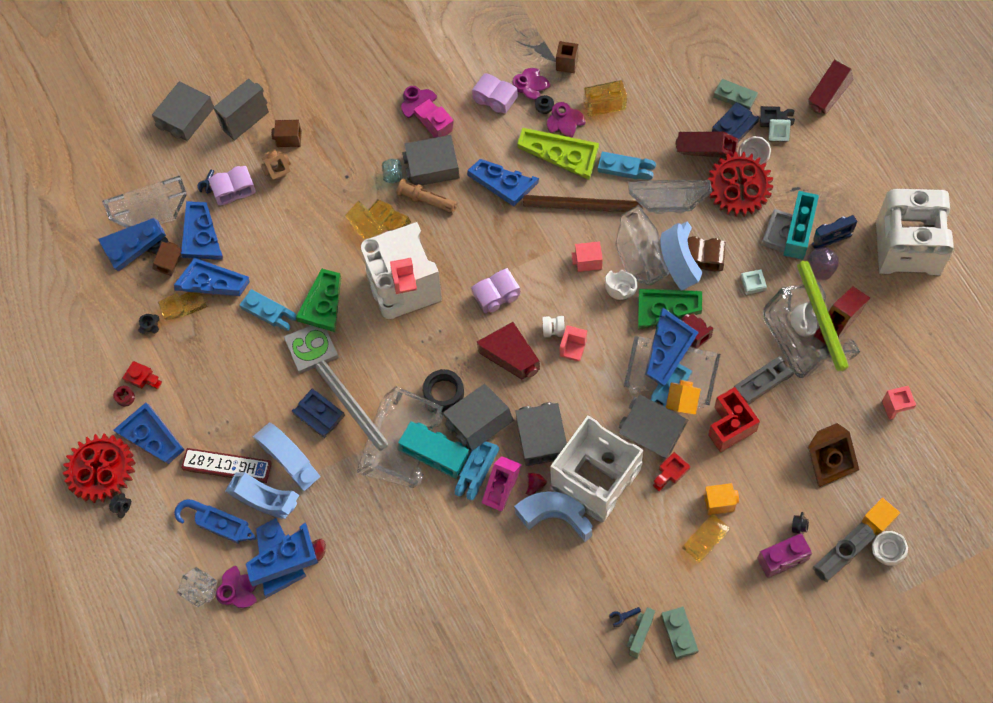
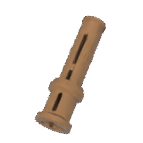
[396,179,458,214]

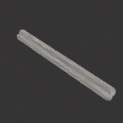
[316,361,388,451]

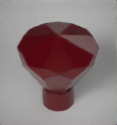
[525,473,547,496]
[312,538,326,561]

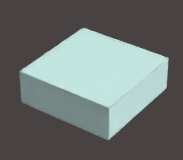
[768,119,791,141]
[740,269,767,295]

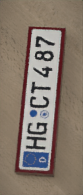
[181,448,272,483]

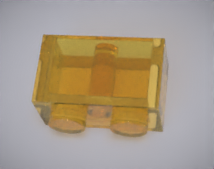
[584,80,627,117]

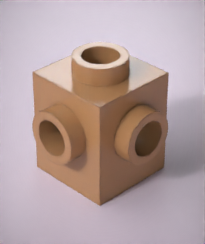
[261,150,291,180]

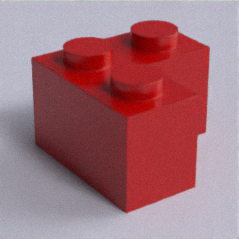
[708,387,760,453]

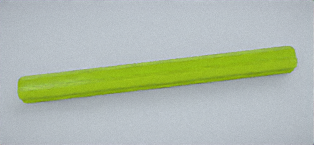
[797,261,849,372]

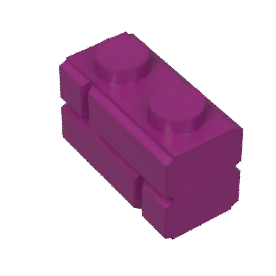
[757,533,812,578]

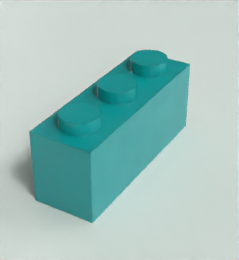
[783,191,819,260]
[398,421,469,479]

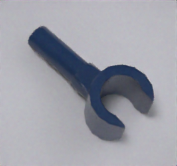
[197,169,215,194]
[609,607,641,627]

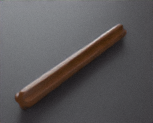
[523,195,643,213]

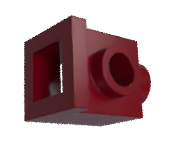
[681,314,713,350]

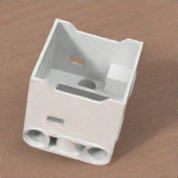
[876,189,954,275]
[361,222,442,319]
[551,416,643,523]

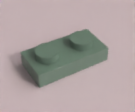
[713,79,758,110]
[661,606,699,659]
[627,607,655,659]

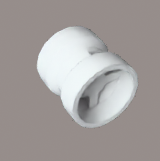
[543,316,565,338]

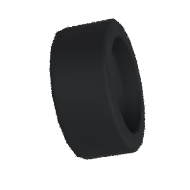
[423,369,464,412]

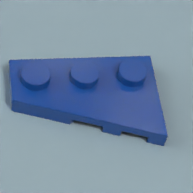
[467,159,539,206]
[181,201,223,260]
[98,218,166,271]
[174,258,250,296]
[645,308,699,387]
[113,402,185,464]
[256,518,306,598]
[246,522,318,586]

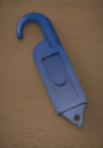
[174,499,256,544]

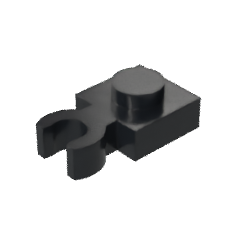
[759,106,795,127]

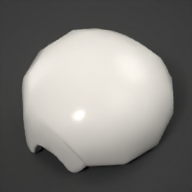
[738,136,771,165]
[605,270,637,300]
[790,302,817,337]
[872,531,908,566]

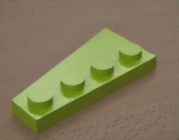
[517,128,599,180]

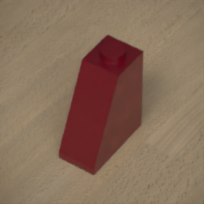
[808,59,854,114]
[675,132,738,158]
[814,286,870,344]
[477,322,540,380]

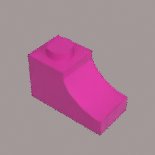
[414,99,454,138]
[482,456,522,511]

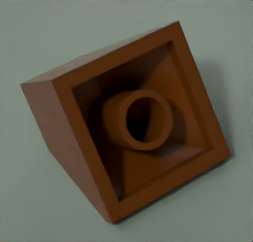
[808,423,859,487]

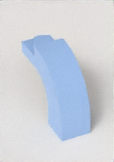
[660,221,702,291]
[253,422,321,491]
[225,472,299,519]
[514,491,593,542]

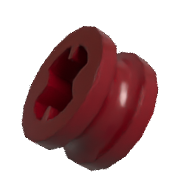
[113,385,135,407]

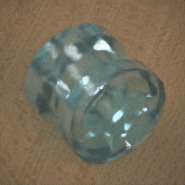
[382,159,403,183]

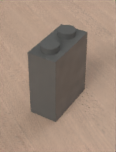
[213,79,269,141]
[152,81,214,142]
[402,135,460,186]
[443,383,514,451]
[618,394,689,458]
[515,402,567,467]

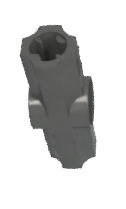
[813,522,876,582]

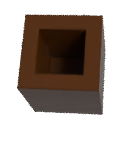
[556,41,579,74]
[271,119,302,147]
[152,242,182,277]

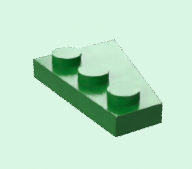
[296,268,342,332]
[638,289,702,330]

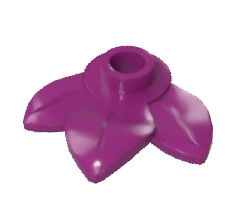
[512,68,550,100]
[401,86,437,118]
[547,102,586,138]
[216,566,257,608]

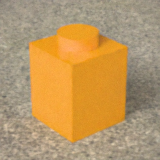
[666,380,701,415]
[704,483,739,515]
[861,497,900,536]

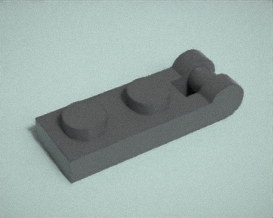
[734,356,795,404]

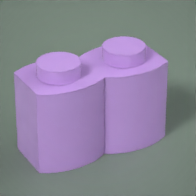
[472,73,518,113]
[208,166,256,205]
[471,268,520,313]

